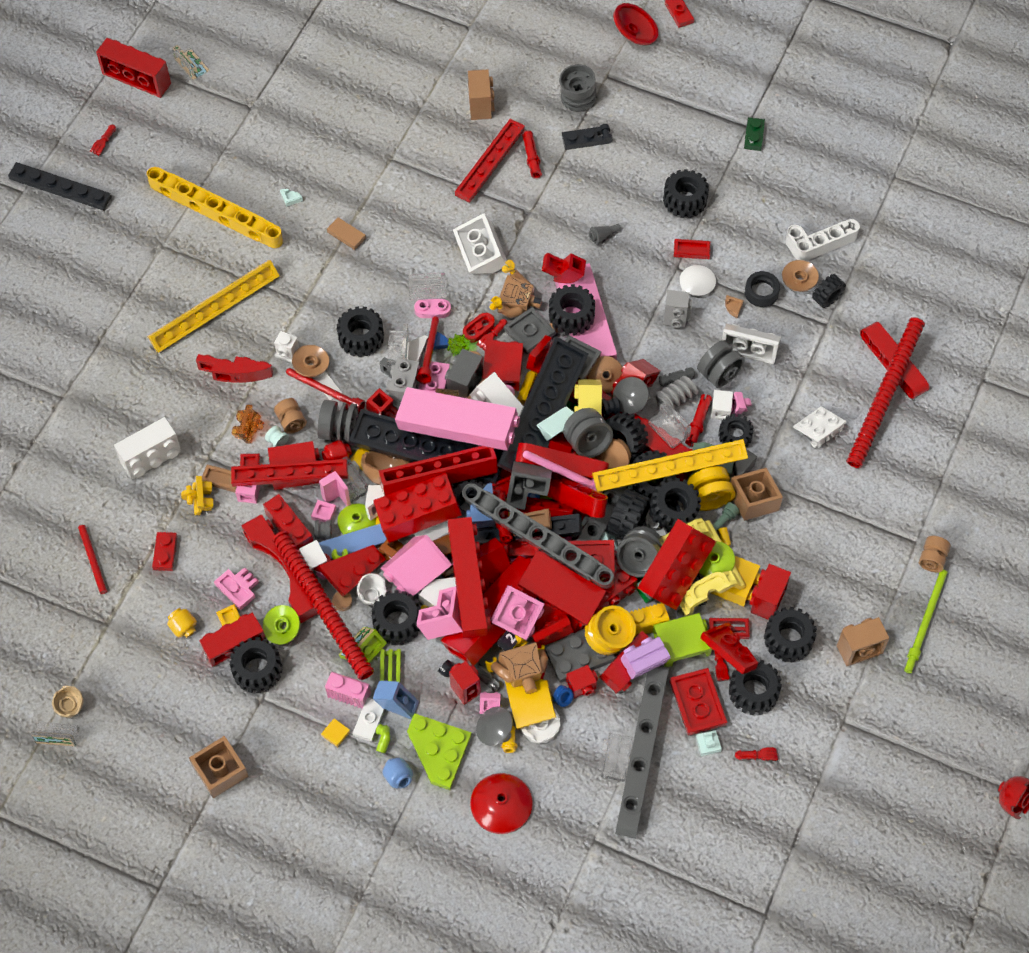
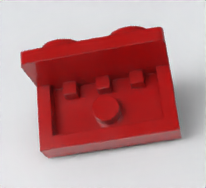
[532,603,573,649]

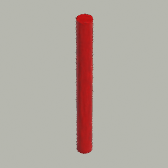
[78,525,107,594]

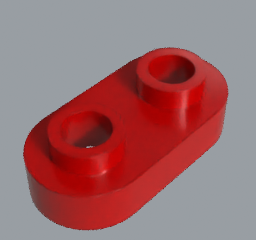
[463,313,495,343]

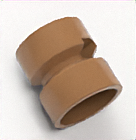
[274,398,307,434]
[918,536,951,573]

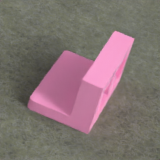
[319,471,351,506]

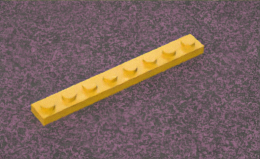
[147,260,280,353]
[592,439,748,492]

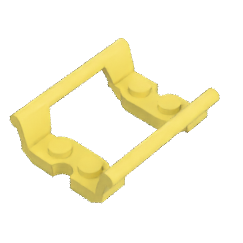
[661,518,746,616]

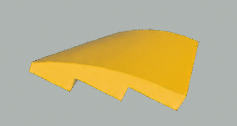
[505,679,557,729]

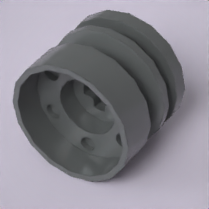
[559,64,597,111]
[317,400,358,443]

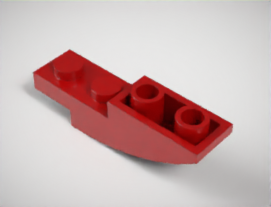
[196,354,273,383]

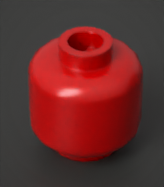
[322,440,352,462]

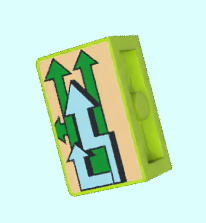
[339,627,387,663]

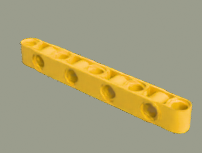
[147,167,283,248]

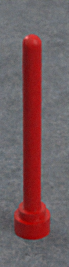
[416,316,439,384]
[286,368,366,414]

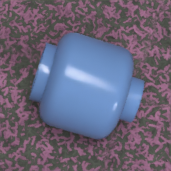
[382,758,413,789]

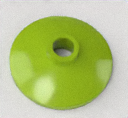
[337,504,376,535]
[699,541,735,577]
[263,605,300,645]

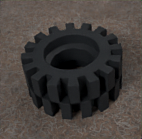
[812,274,846,308]
[718,414,754,447]

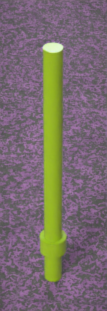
[904,569,948,673]

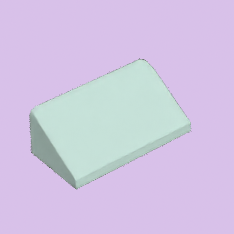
[537,406,574,441]

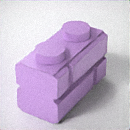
[621,637,670,680]

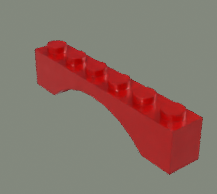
[241,514,318,624]

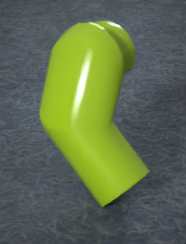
[376,724,390,754]

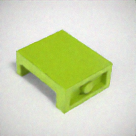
[653,613,712,667]

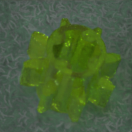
[447,333,470,356]

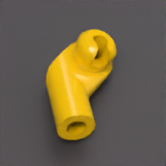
[718,527,731,547]

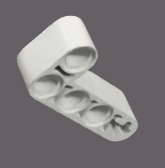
[785,219,860,261]

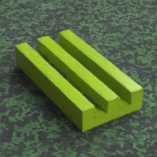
[380,649,401,682]

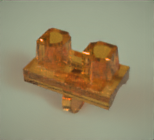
[231,405,264,444]

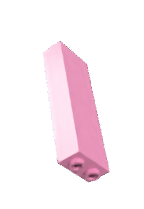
[555,263,617,360]
[395,387,520,451]

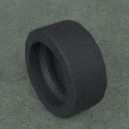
[745,271,780,307]

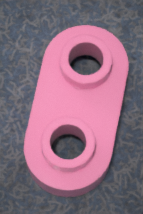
[414,299,451,318]

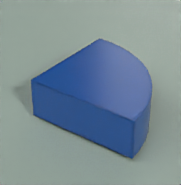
[433,332,450,350]

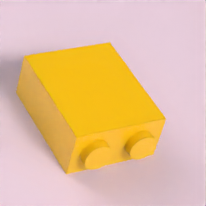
[703,556,760,606]

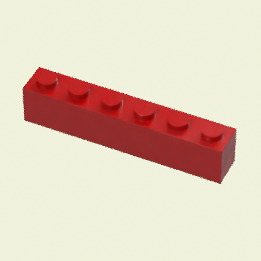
[379,446,497,496]
[448,517,491,638]

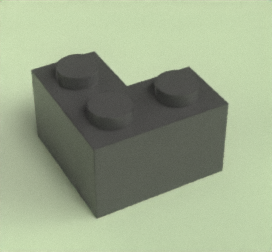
[506,461,552,510]

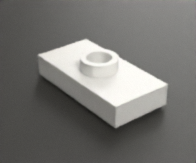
[353,697,385,742]

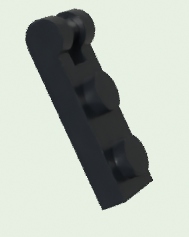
[562,124,613,150]

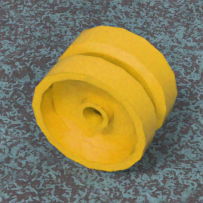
[687,466,736,511]
[585,605,636,655]

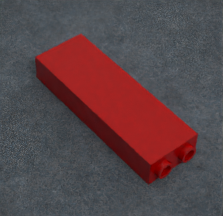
[440,555,536,666]

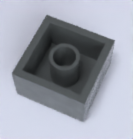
[445,349,483,398]

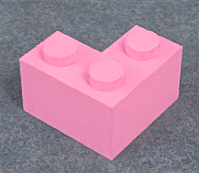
[417,586,462,640]

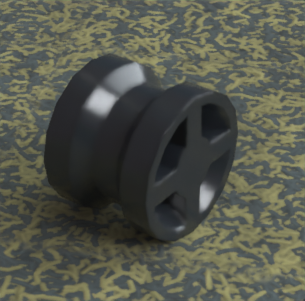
[601,396,620,418]

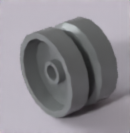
[697,340,745,388]
[563,408,613,458]
[616,526,664,577]

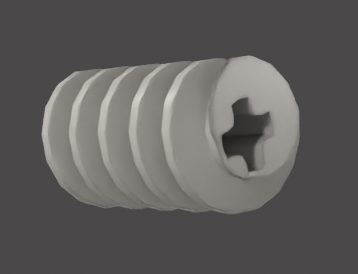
[655,376,698,413]

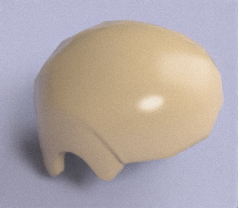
[52,685,84,718]

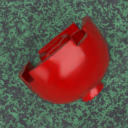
[998,776,1029,819]

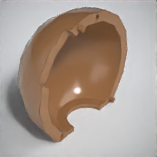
[361,451,409,485]

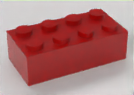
[96,38,171,98]
[373,473,462,543]
[637,519,717,610]

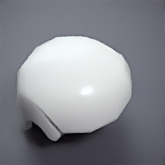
[357,573,387,606]

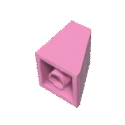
[381,535,452,596]

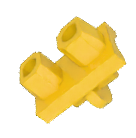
[181,476,213,515]

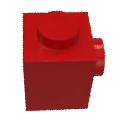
[566,665,598,698]

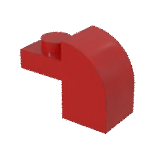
[542,253,586,284]
[366,388,398,418]

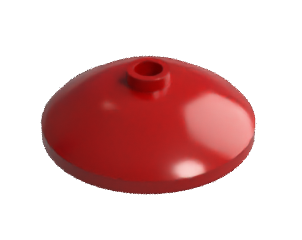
[613,3,658,45]
[470,773,533,834]

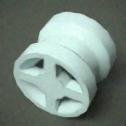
[265,425,289,447]

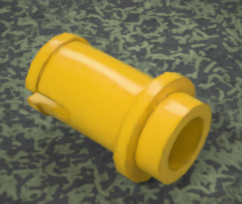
[501,726,518,753]

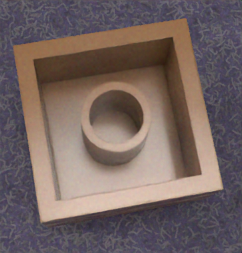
[468,69,495,120]
[730,468,783,521]
[837,617,889,667]
[189,736,249,798]

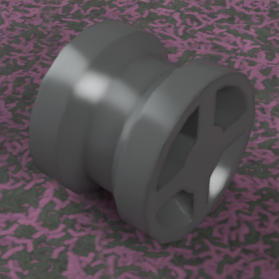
[314,519,332,539]

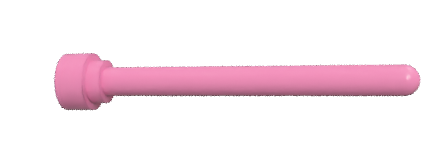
[523,451,603,493]

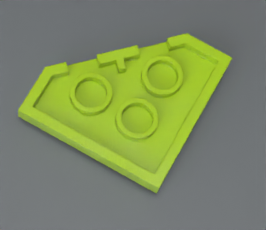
[407,713,472,790]

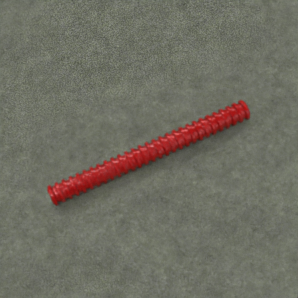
[846,317,925,468]
[272,531,374,680]

